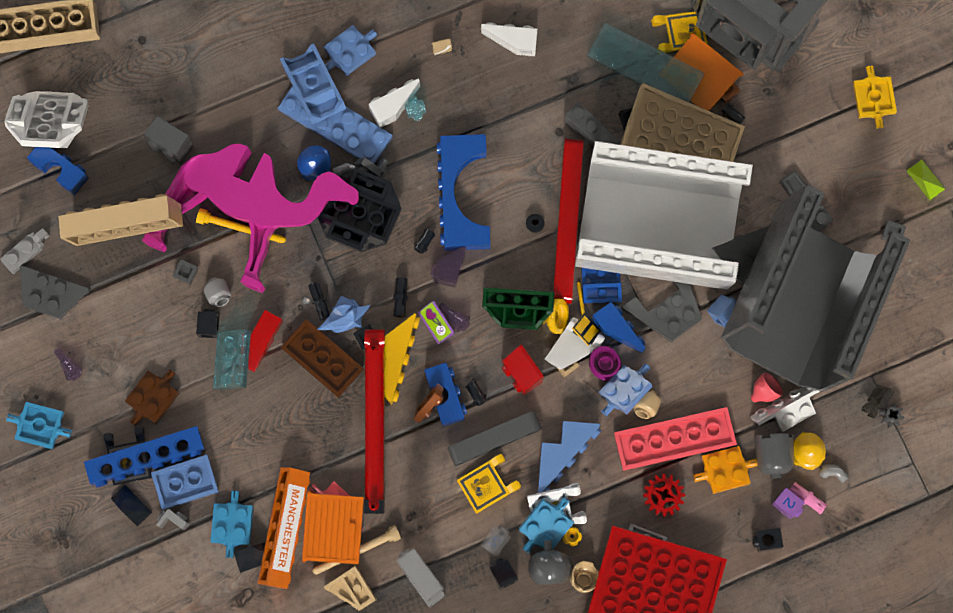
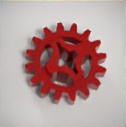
[642,474,686,517]

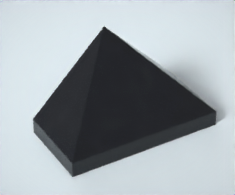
[111,485,152,526]
[234,542,266,573]

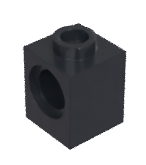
[196,309,220,339]
[752,528,784,552]

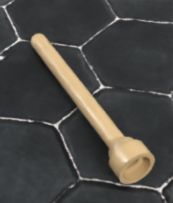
[313,525,402,574]

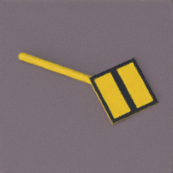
[572,282,600,346]

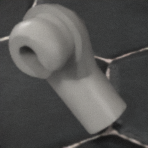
[333,163,359,176]
[819,464,850,483]

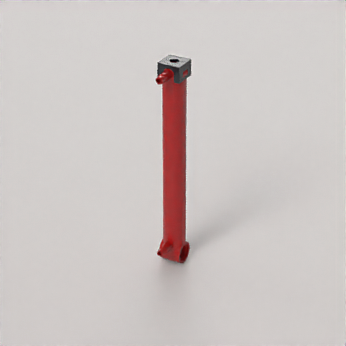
[364,329,385,514]

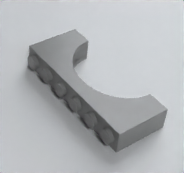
[397,548,445,608]

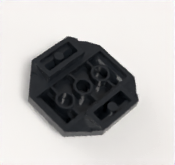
[317,168,402,252]

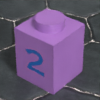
[772,488,805,519]

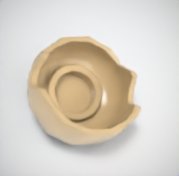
[570,561,599,593]

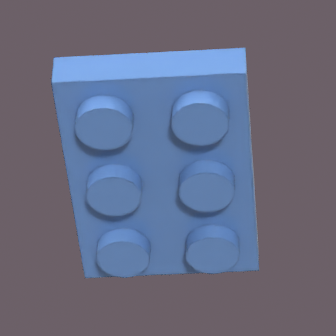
[151,455,219,510]

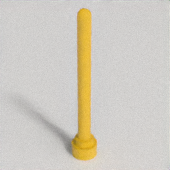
[196,208,286,243]

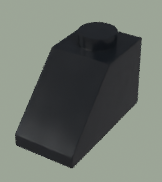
[490,558,518,590]

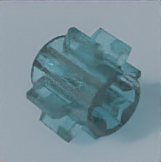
[405,96,426,121]

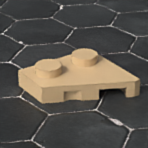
[324,566,377,611]

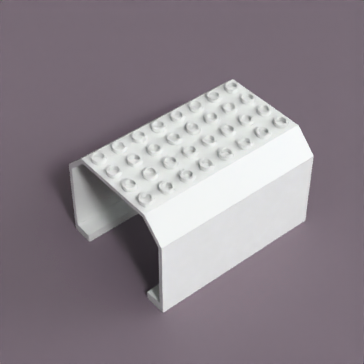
[575,141,753,290]

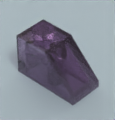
[431,247,466,288]

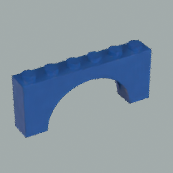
[437,134,490,251]

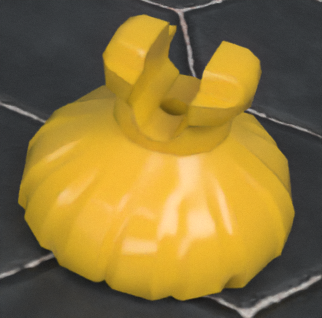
[543,299,569,334]

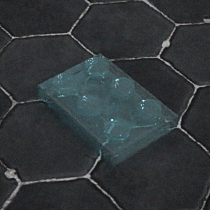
[213,329,251,390]

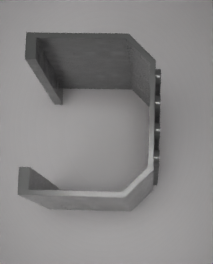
[721,184,910,392]

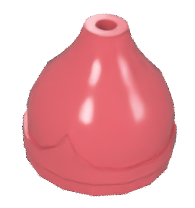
[751,372,783,403]

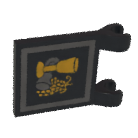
[104,427,152,486]

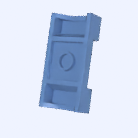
[280,43,346,125]

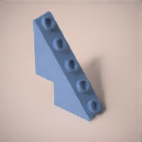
[538,421,602,493]

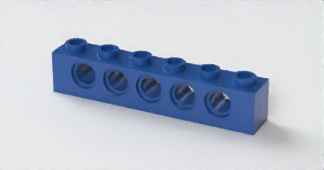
[84,426,205,488]

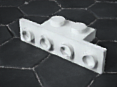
[750,387,820,432]

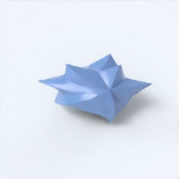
[317,295,371,333]

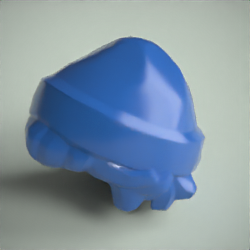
[297,145,331,181]

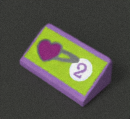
[418,301,454,345]

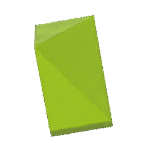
[907,160,945,200]

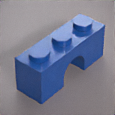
[27,147,89,196]
[424,363,467,427]

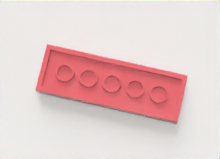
[614,407,737,471]

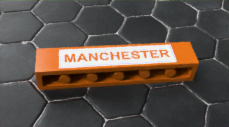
[258,467,310,589]

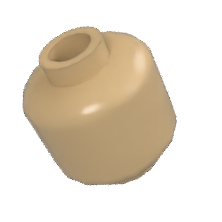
[633,389,661,419]

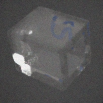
[481,526,510,558]

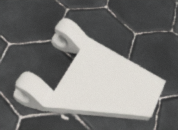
[545,317,605,370]

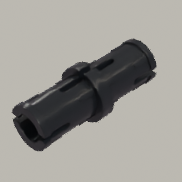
[393,278,408,318]

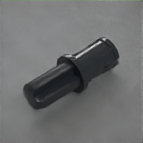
[308,282,330,321]

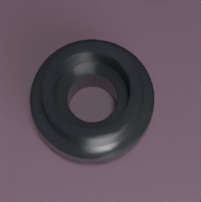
[526,214,545,233]

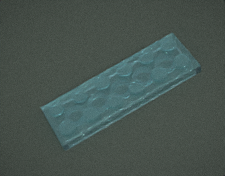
[587,23,704,102]

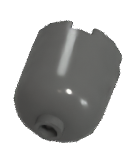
[754,434,794,479]

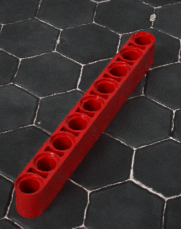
[553,139,583,304]

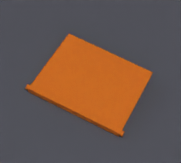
[658,33,744,111]
[302,491,364,564]

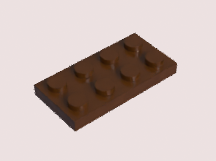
[281,319,364,398]

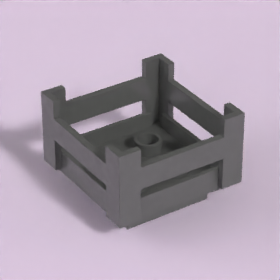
[691,0,828,73]

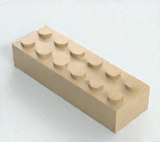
[0,0,100,53]
[58,194,183,246]

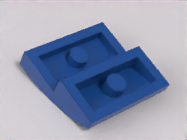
[581,267,622,303]

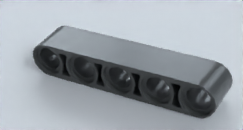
[447,411,542,466]

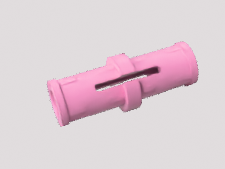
[789,482,828,514]

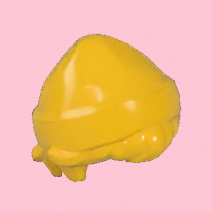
[794,432,826,470]

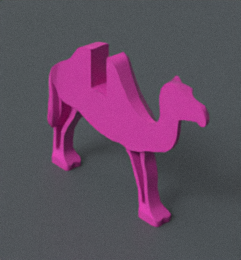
[142,144,359,293]

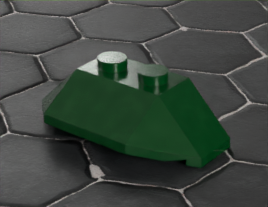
[482,288,555,330]

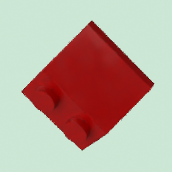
[501,345,544,395]

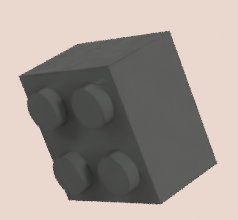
[144,116,193,164]

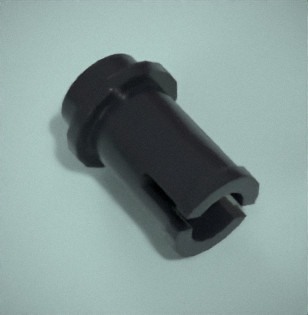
[721,103,746,124]
[414,229,435,254]
[465,380,487,406]

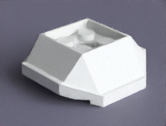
[5,91,89,148]

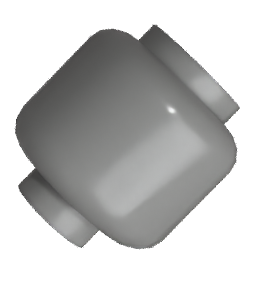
[203,278,231,307]

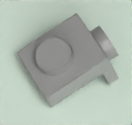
[156,509,190,531]

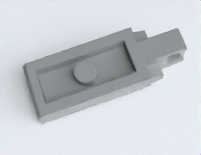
[0,228,50,274]

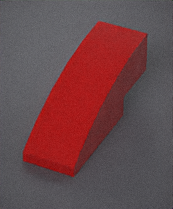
[238,310,283,373]

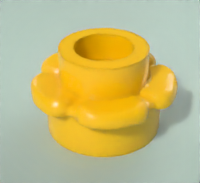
[563,527,582,546]

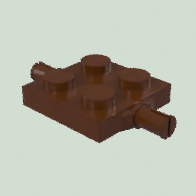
[125,369,180,426]

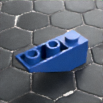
[592,302,646,353]

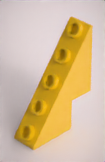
[384,313,420,405]

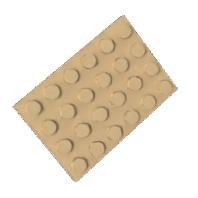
[620,83,745,162]

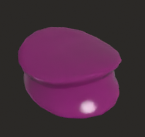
[589,346,622,381]

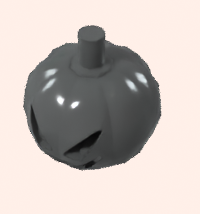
[528,540,572,585]

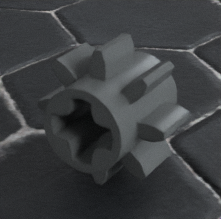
[879,403,905,428]

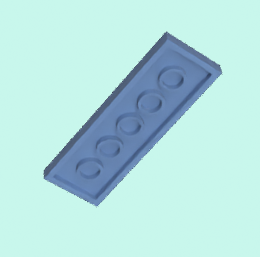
[278,86,393,164]

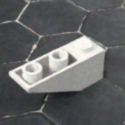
[481,22,537,56]
[368,79,420,128]

